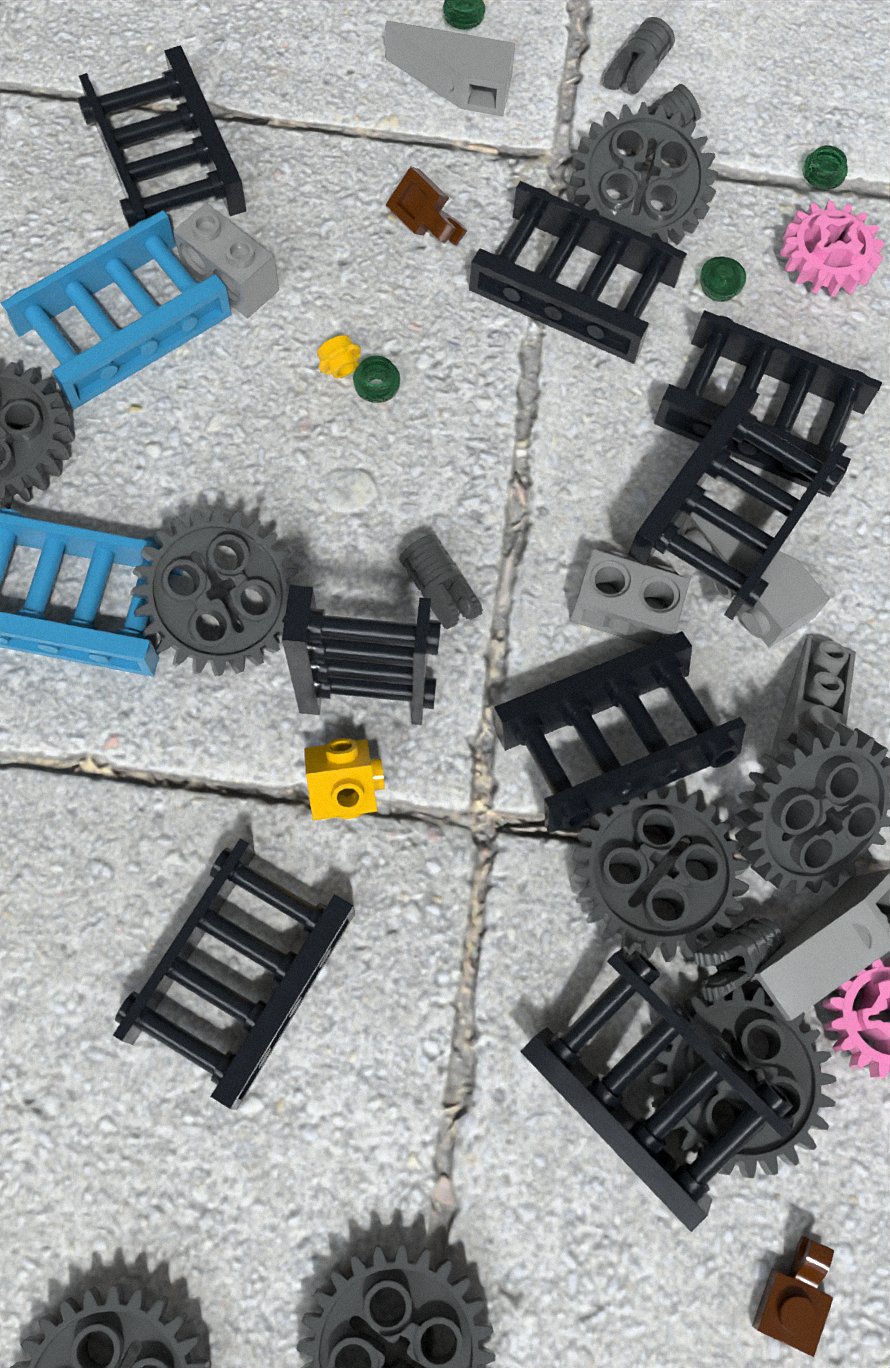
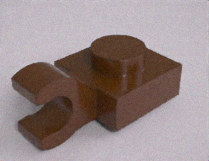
[386,166,467,246]
[752,1235,834,1357]

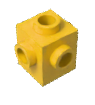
[304,738,385,821]

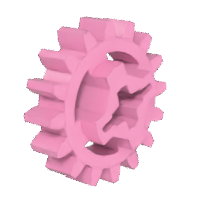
[780,201,884,296]
[822,957,890,1079]

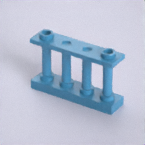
[1,210,232,410]
[0,508,183,677]

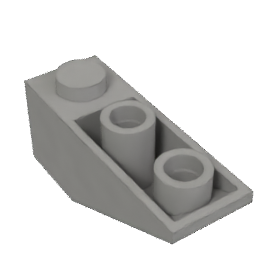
[385,20,515,116]
[679,513,830,648]
[771,635,856,759]
[754,869,890,1021]

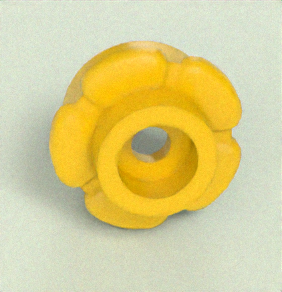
[317,335,361,379]

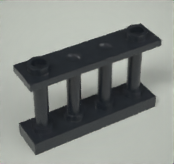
[77,45,247,228]
[469,181,687,364]
[654,310,882,497]
[628,384,848,620]
[282,584,441,725]
[494,631,746,834]
[113,838,355,1110]
[520,948,794,1232]

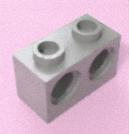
[173,202,279,319]
[570,549,691,645]

